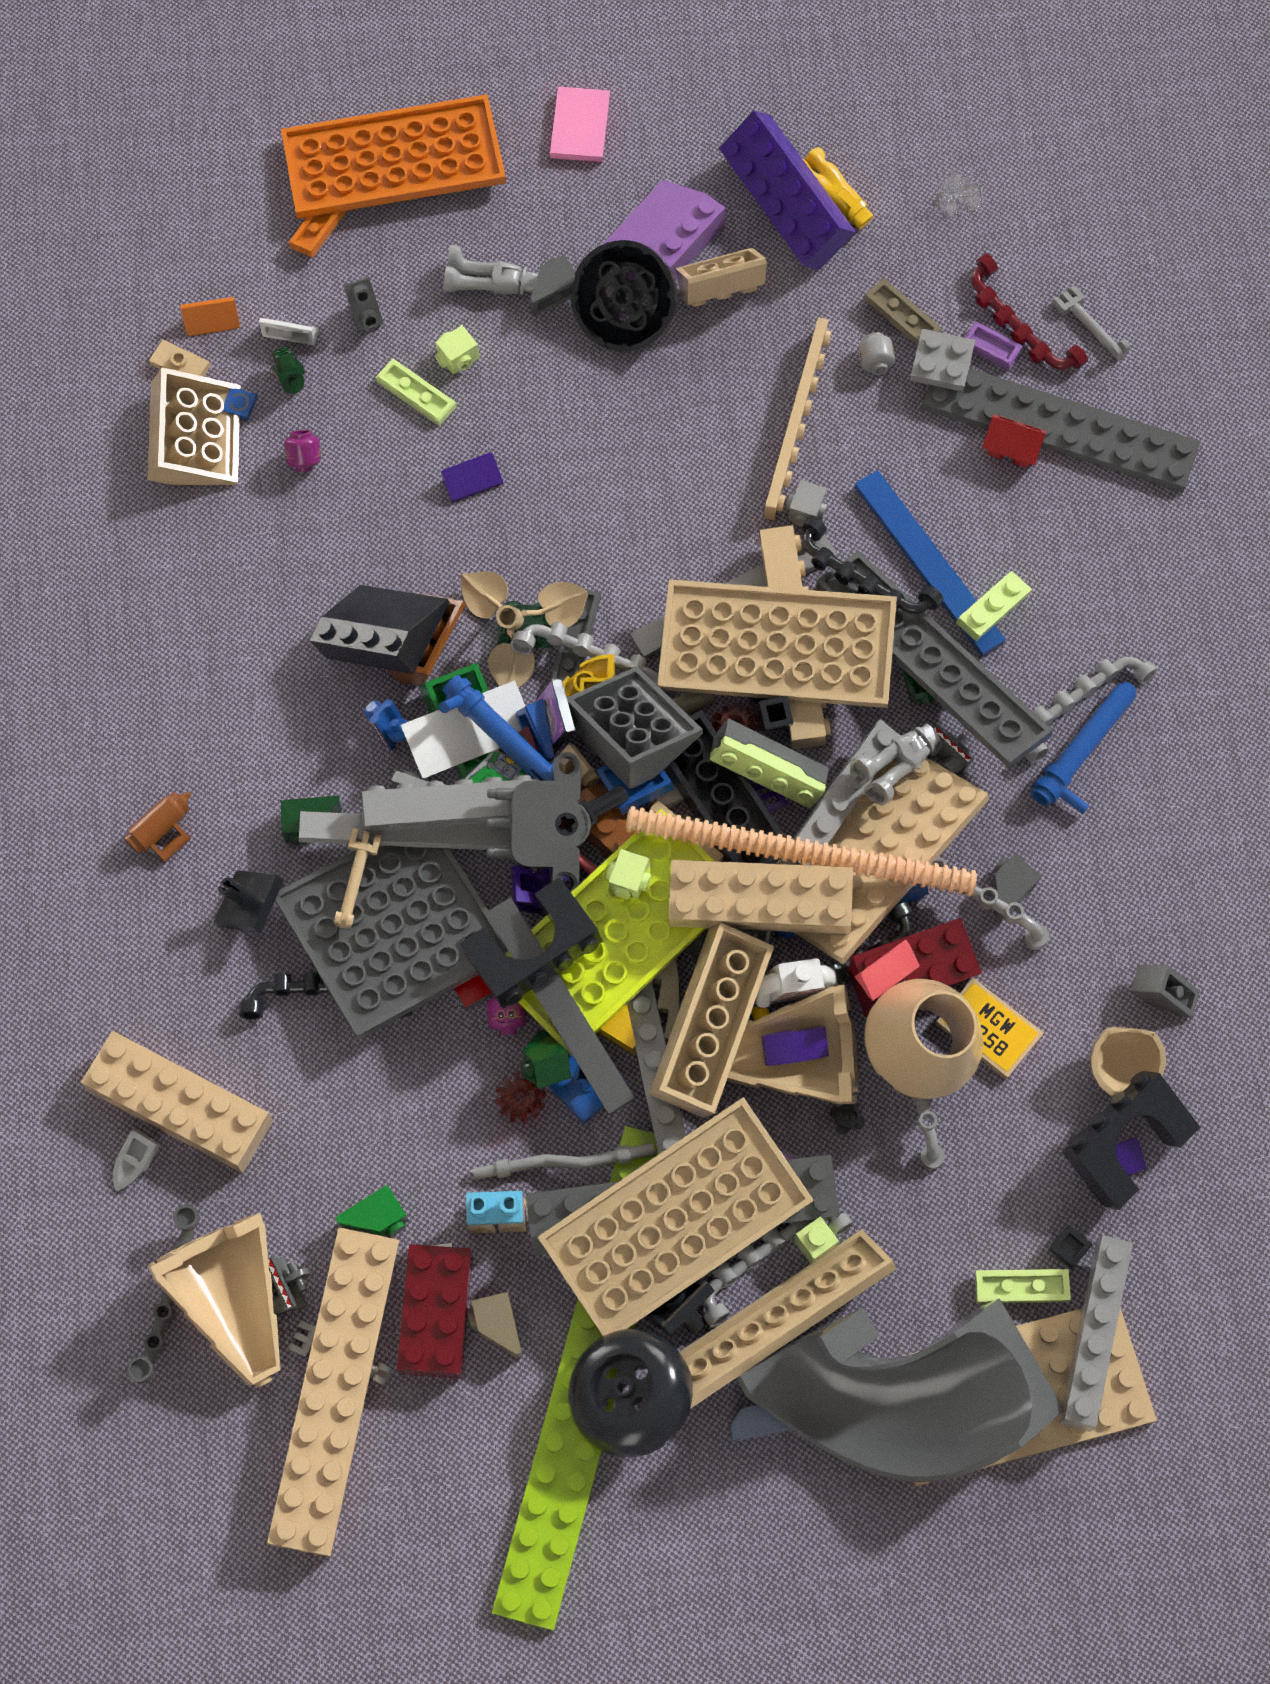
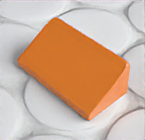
[180,297,240,336]

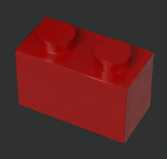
[982,414,1047,468]

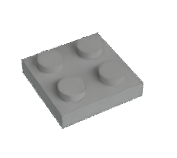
[910,329,975,392]

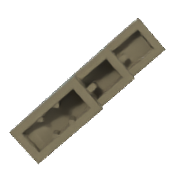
[652,959,680,1045]

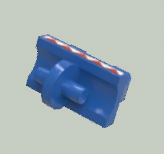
[363,699,408,750]

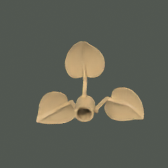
[461,571,588,689]

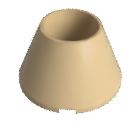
[864,979,983,1099]

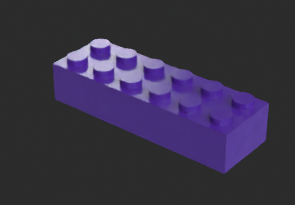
[718,110,856,270]

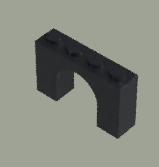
[459,877,603,1009]
[1062,1071,1201,1210]

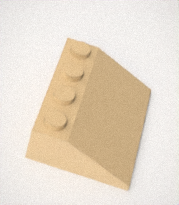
[147,367,240,486]

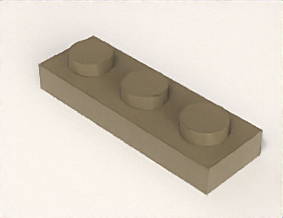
[864,278,942,346]

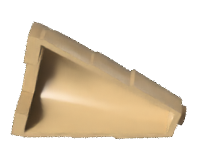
[727,985,859,1105]
[147,1213,280,1388]

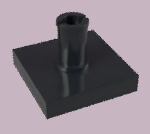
[214,870,284,933]
[644,1278,715,1335]

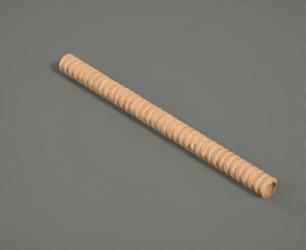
[625,806,977,896]

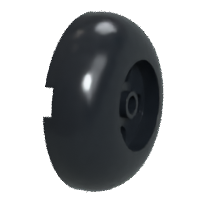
[571,240,677,352]
[568,1329,693,1457]

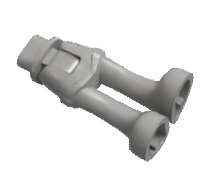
[443,245,538,295]
[850,724,940,806]

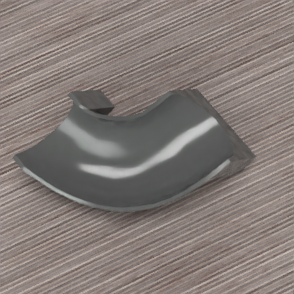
[736,1298,1064,1482]

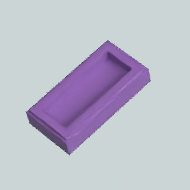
[965,321,1023,371]

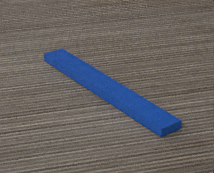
[854,470,1006,657]

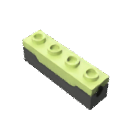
[710,718,829,808]

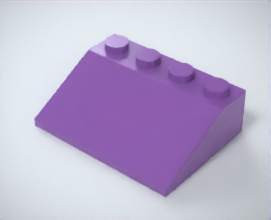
[603,180,726,281]

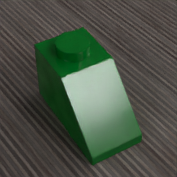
[335,1185,409,1237]

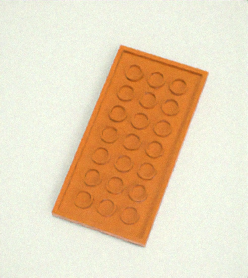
[281,94,506,219]

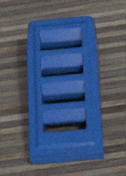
[515,699,554,760]

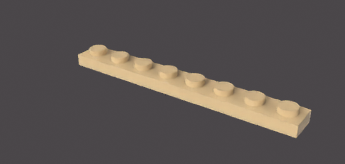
[764,317,832,521]

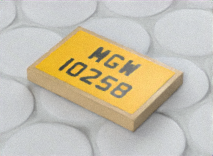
[936,978,1044,1080]

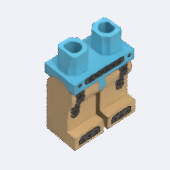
[466,1191,527,1234]

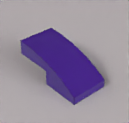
[761,1026,829,1066]

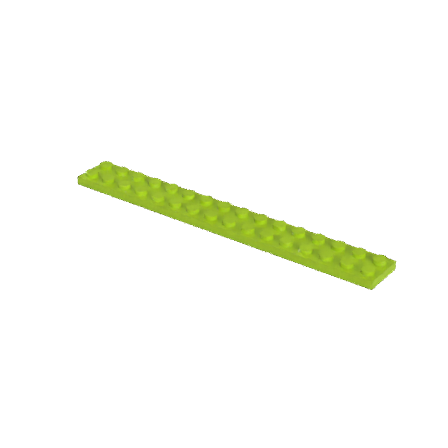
[492,1126,659,1631]

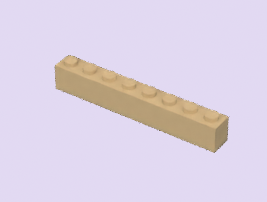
[759,525,831,750]

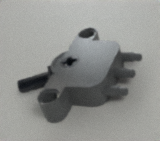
[486,752,629,892]

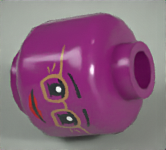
[284,430,321,472]
[486,996,527,1036]

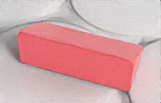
[855,940,920,1001]

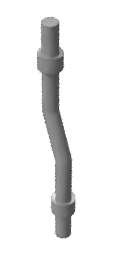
[473,1143,655,1180]

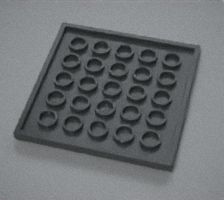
[275,845,508,1040]

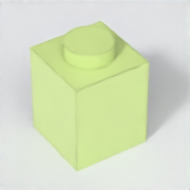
[794,1216,839,1264]

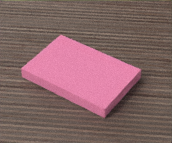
[550,87,610,162]

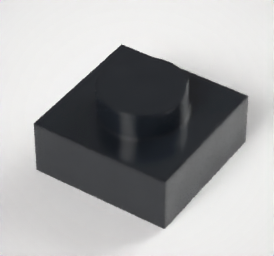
[1048,1225,1093,1269]

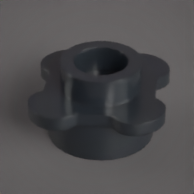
[830,1103,865,1135]

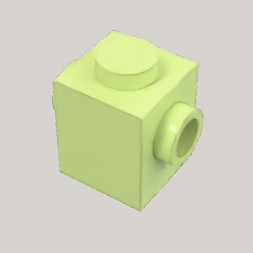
[435,325,479,375]
[606,849,651,899]

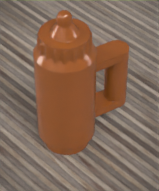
[123,791,191,863]

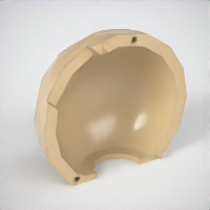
[1089,1027,1166,1096]

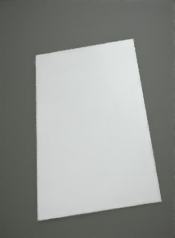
[401,680,525,779]

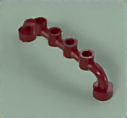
[971,253,1088,370]

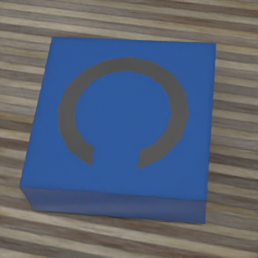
[222,388,258,421]

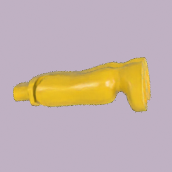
[802,147,874,230]

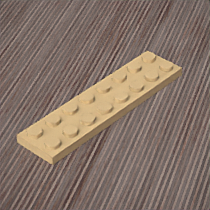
[680,1229,896,1409]

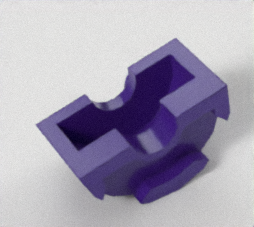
[511,865,566,914]

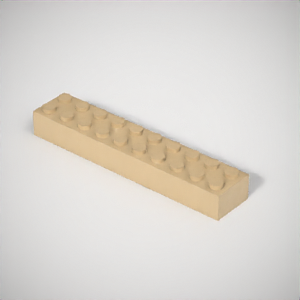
[267,1227,399,1558]

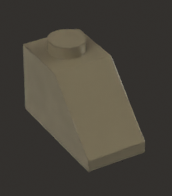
[467,1292,523,1359]

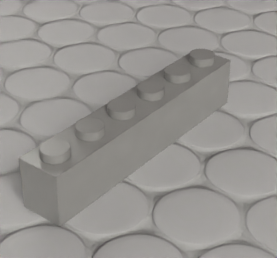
[361,775,539,832]
[1059,1235,1133,1432]

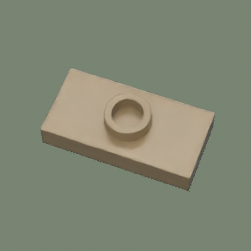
[149,339,211,377]

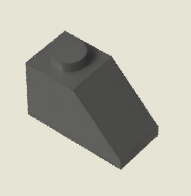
[531,255,576,317]
[992,853,1041,925]
[1131,965,1200,1018]

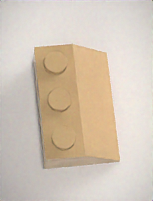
[675,248,767,307]

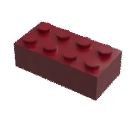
[845,918,982,1017]
[397,1244,473,1379]

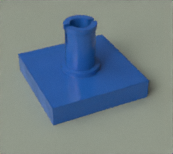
[596,765,674,815]
[547,1055,628,1125]

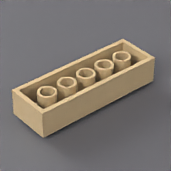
[669,860,853,934]
[649,922,774,1118]
[80,1031,273,1173]

